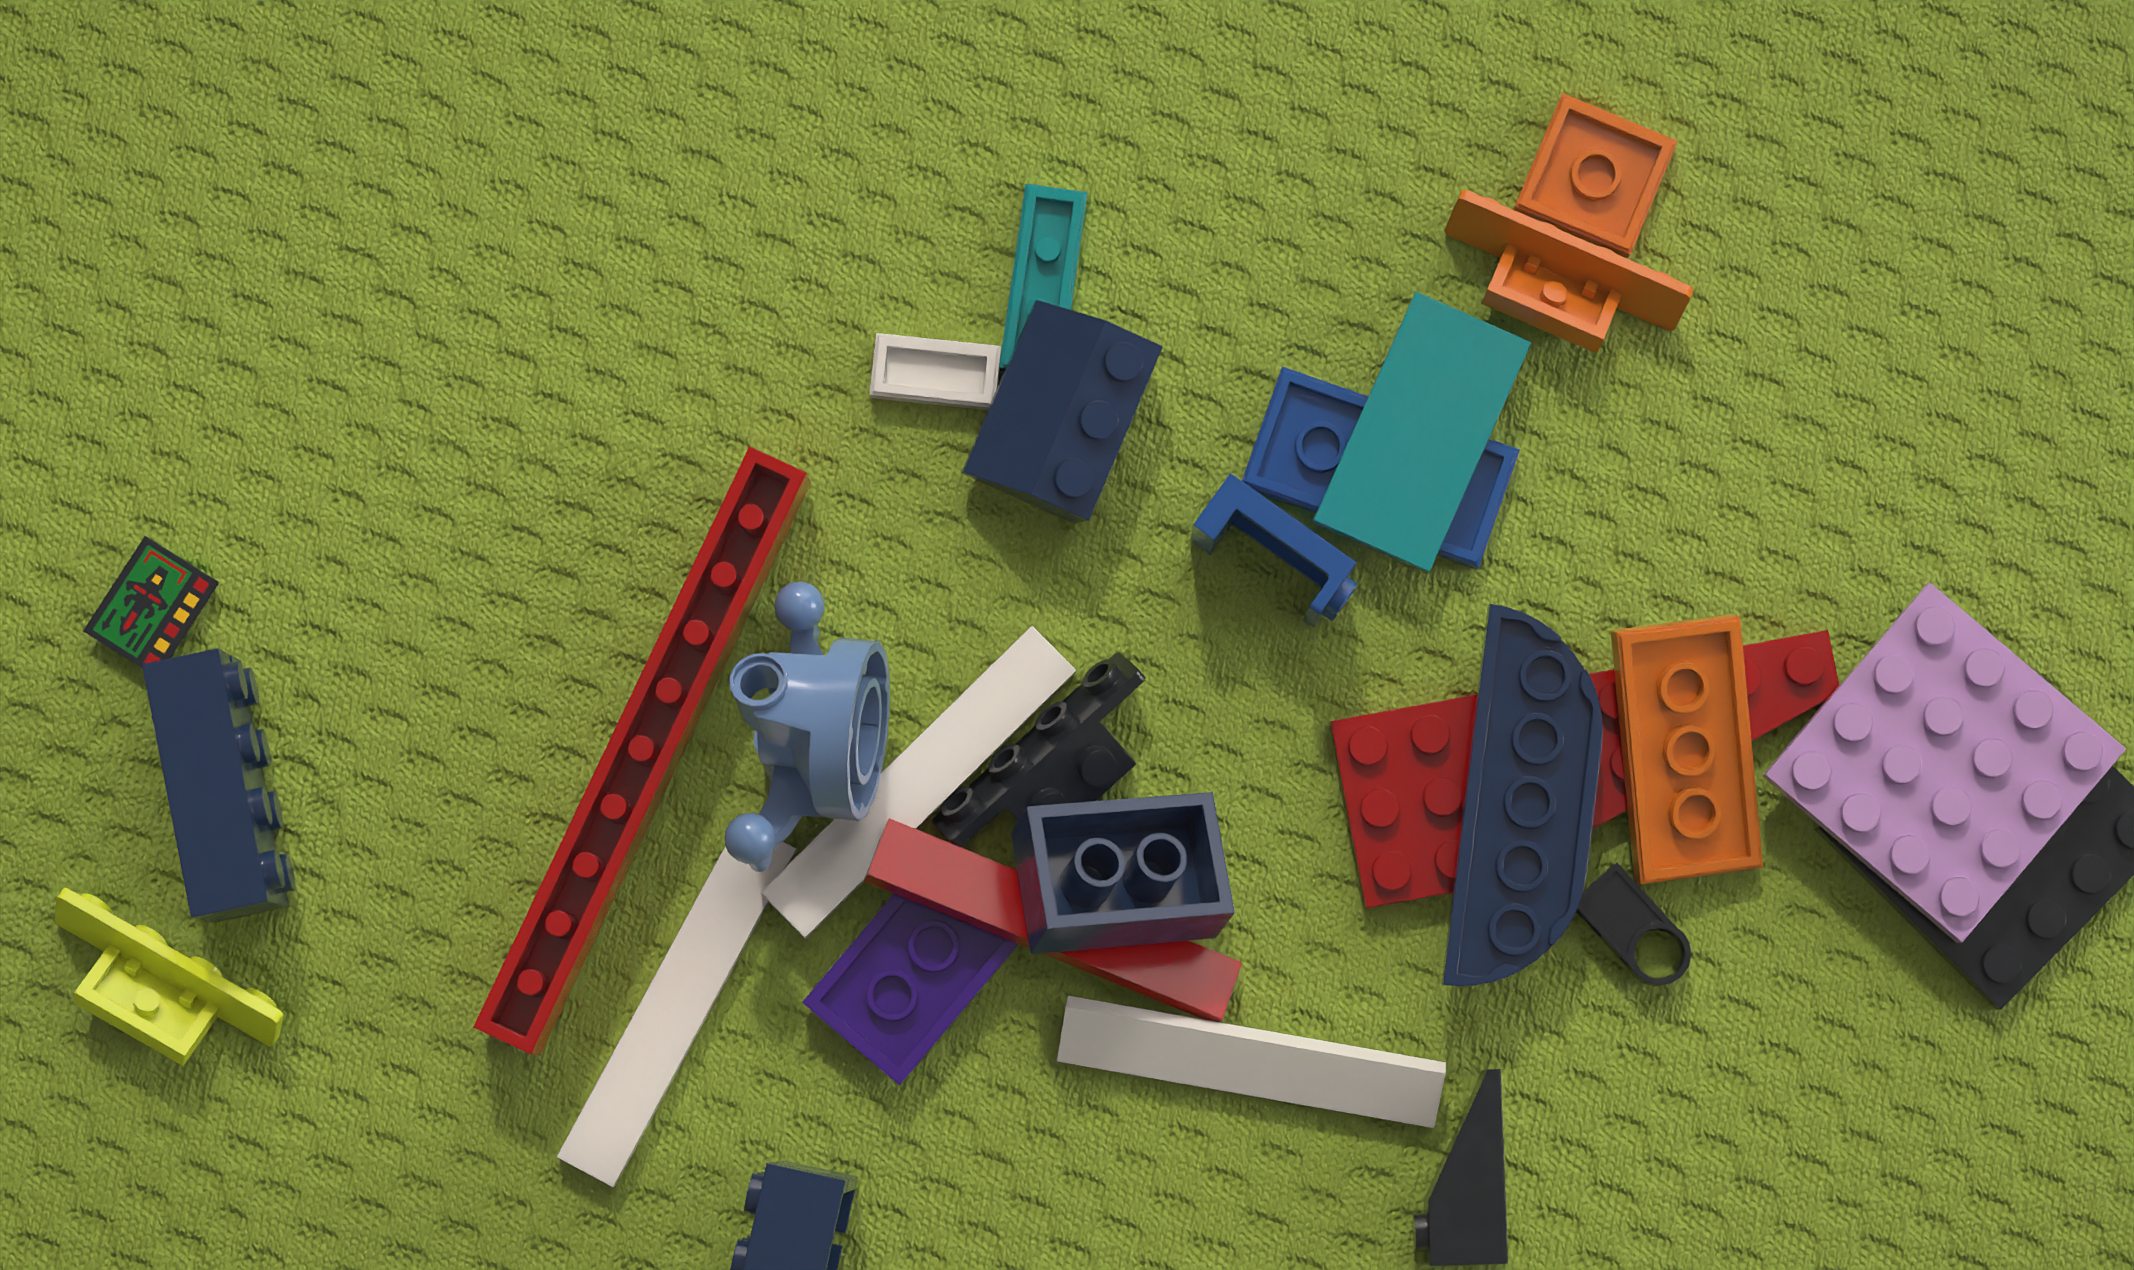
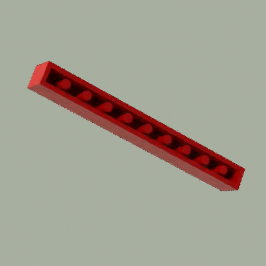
[473,446,811,1055]

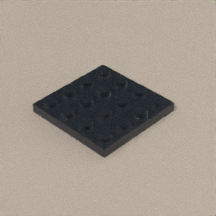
[1815,765,2134,1010]

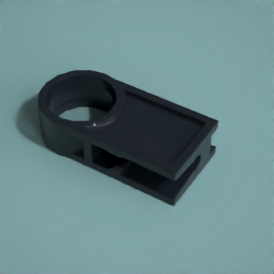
[1576,862,1692,986]

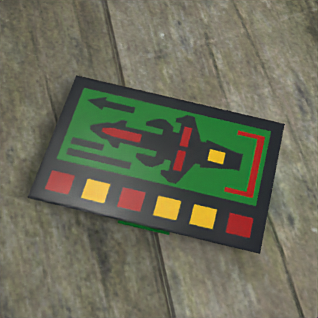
[83,536,220,669]

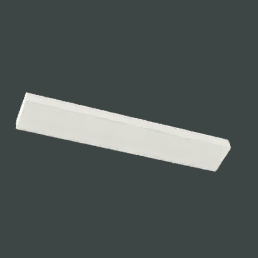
[760,626,1077,939]
[557,841,797,1187]
[1057,996,1446,1128]

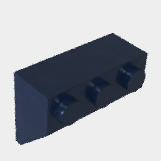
[961,300,1163,524]

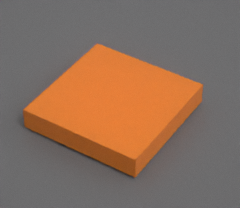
[1513,93,1678,258]

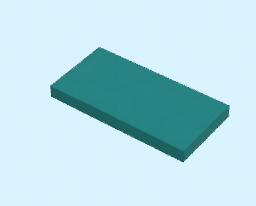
[1312,292,1531,574]

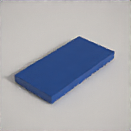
[1242,366,1520,570]

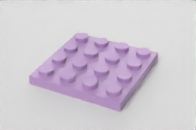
[1762,582,2126,943]

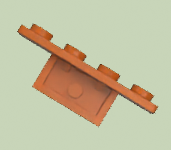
[1444,190,1693,353]

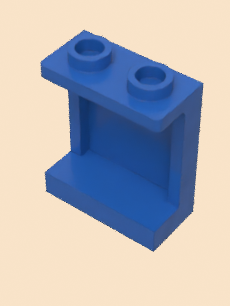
[1190,473,1358,627]

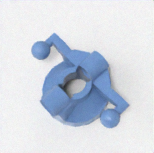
[725,581,890,872]

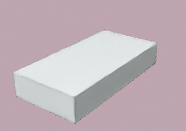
[869,333,1001,410]

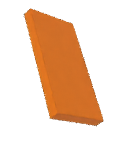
[1610,614,1763,884]

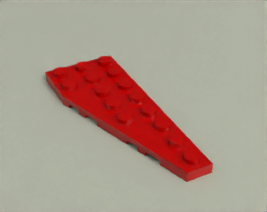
[1329,630,1839,909]

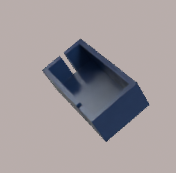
[142,648,296,923]
[730,1160,858,1270]

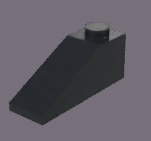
[1413,1069,1508,1266]

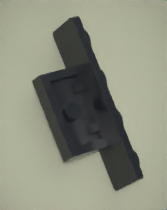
[932,652,1146,847]

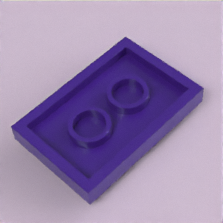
[802,894,1019,1085]

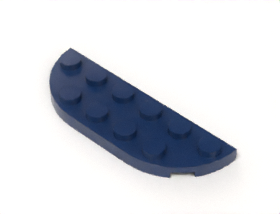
[1441,604,1603,987]

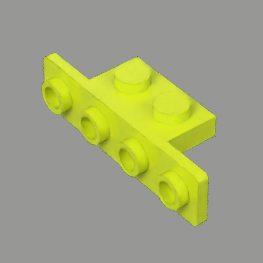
[54,888,283,1066]

